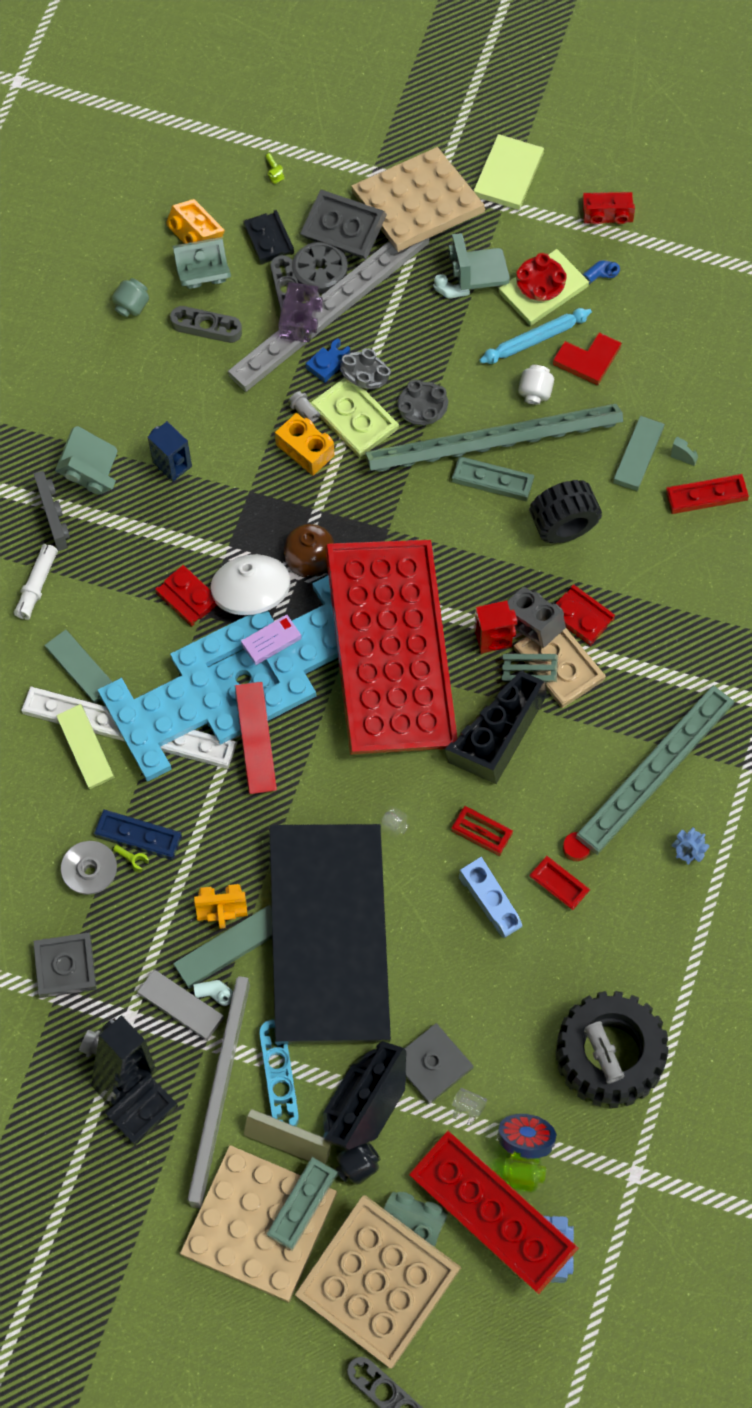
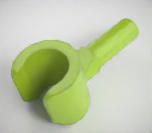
[265,153,284,184]
[113,845,149,872]

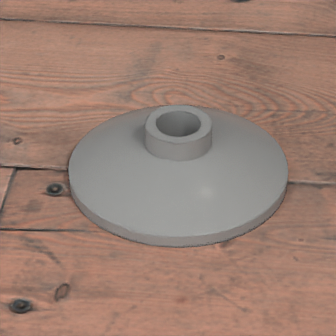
[61,841,117,895]

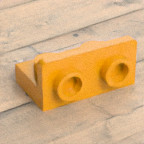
[166,199,225,244]

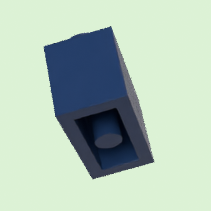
[147,421,192,482]

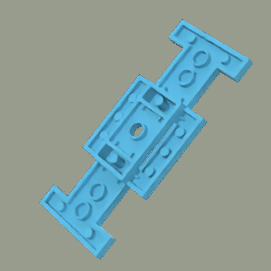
[98,576,338,782]

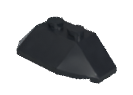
[323,1041,406,1150]

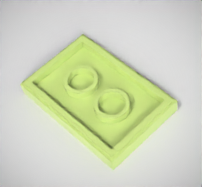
[474,134,544,210]
[499,249,589,326]
[311,378,399,458]

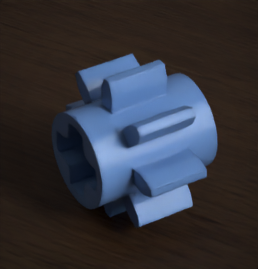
[672,827,709,864]

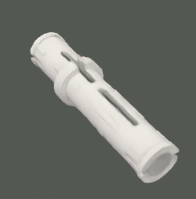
[14,544,58,620]

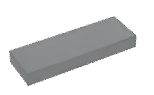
[138,969,224,1041]

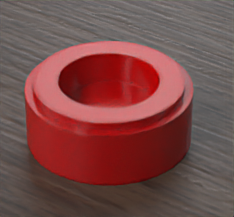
[563,832,590,861]

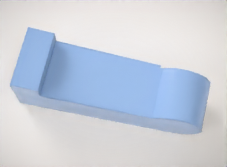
[459,857,522,938]

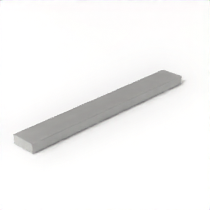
[188,976,250,1209]

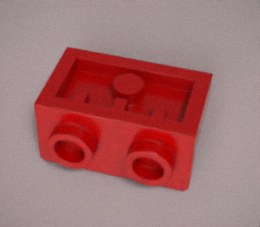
[583,192,635,224]

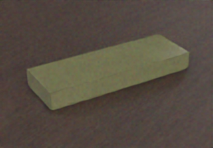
[244,1109,331,1165]

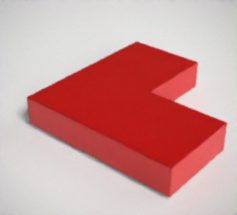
[553,332,622,385]

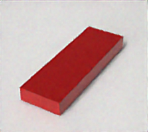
[666,474,749,514]

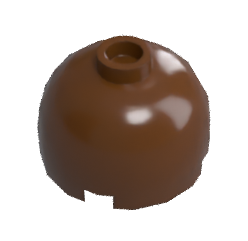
[284,524,335,578]

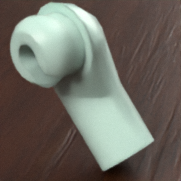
[433,274,470,299]
[193,980,233,1006]

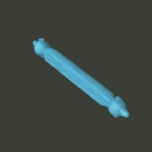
[479,308,592,364]

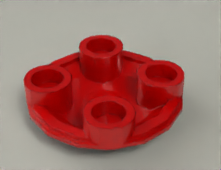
[516,253,567,301]

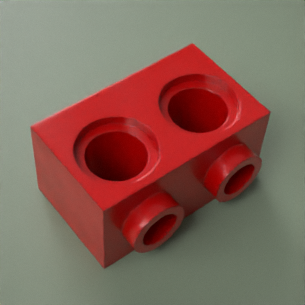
[474,601,517,654]

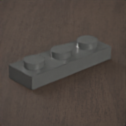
[34,471,70,551]

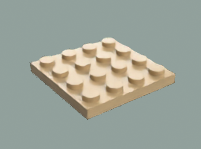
[351,147,485,252]
[180,1145,337,1303]
[295,1195,462,1369]

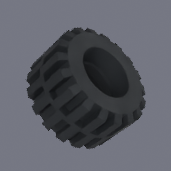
[529,480,602,544]

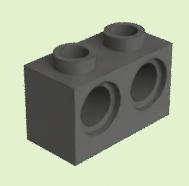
[508,586,566,648]

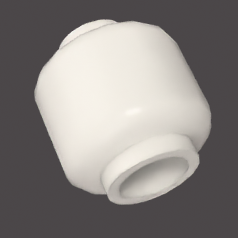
[518,365,554,405]

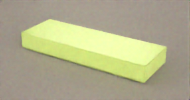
[56,704,115,789]

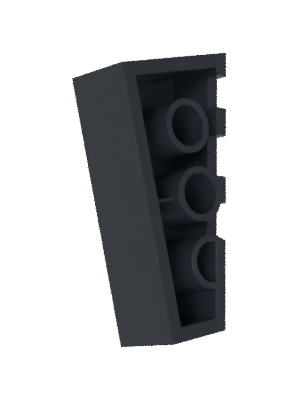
[445,671,547,784]
[91,1015,157,1108]

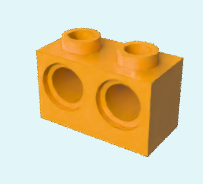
[275,413,334,476]

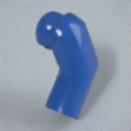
[582,261,620,284]

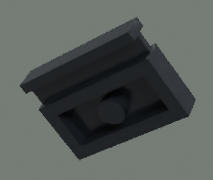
[243,210,294,265]
[106,1074,178,1146]

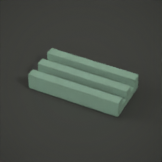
[502,654,558,682]

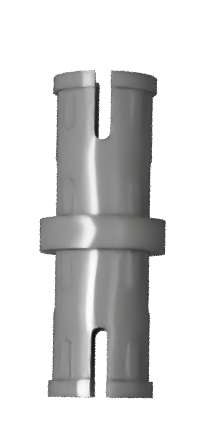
[584,1022,624,1084]

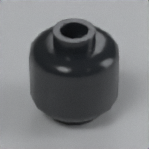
[336,1142,381,1185]

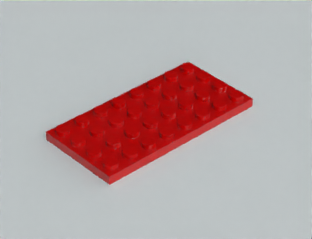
[325,540,458,755]

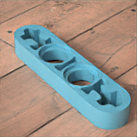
[260,1020,299,1127]

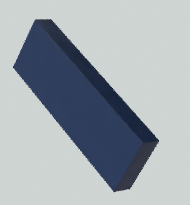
[94,809,182,860]

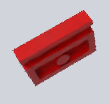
[155,565,217,627]
[556,584,615,646]

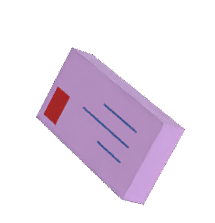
[241,615,302,665]

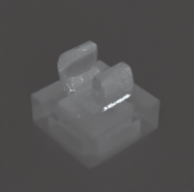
[452,1088,488,1126]

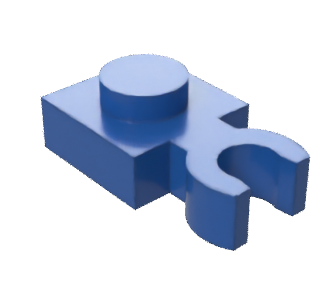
[306,339,350,383]

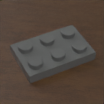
[300,189,387,260]

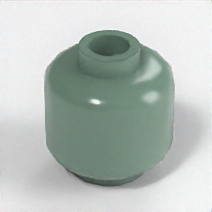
[112,278,149,317]

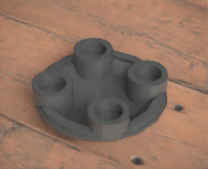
[340,348,391,389]
[397,379,448,425]

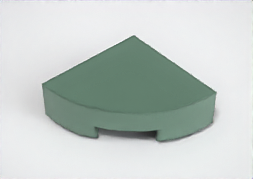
[671,437,698,466]

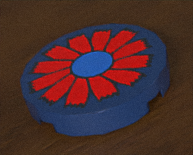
[497,1114,557,1159]

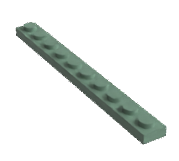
[365,404,623,472]

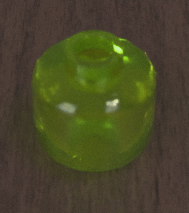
[503,1151,546,1192]

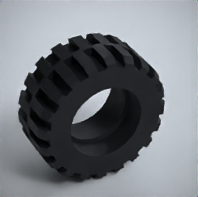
[556,991,669,1108]

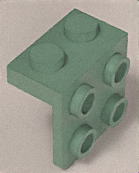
[448,233,510,290]
[173,237,231,288]
[55,426,117,495]
[384,1192,448,1247]

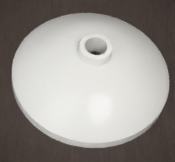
[211,554,290,615]

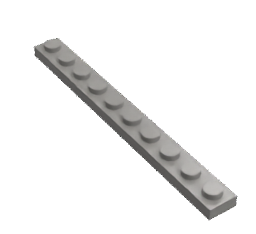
[228,238,429,392]

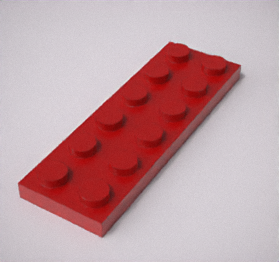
[409,1131,579,1294]

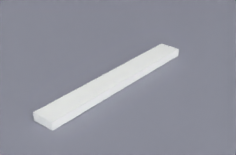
[22,687,236,769]

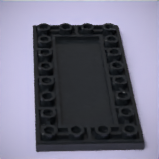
[269,824,391,1044]

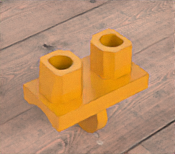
[194,884,248,929]

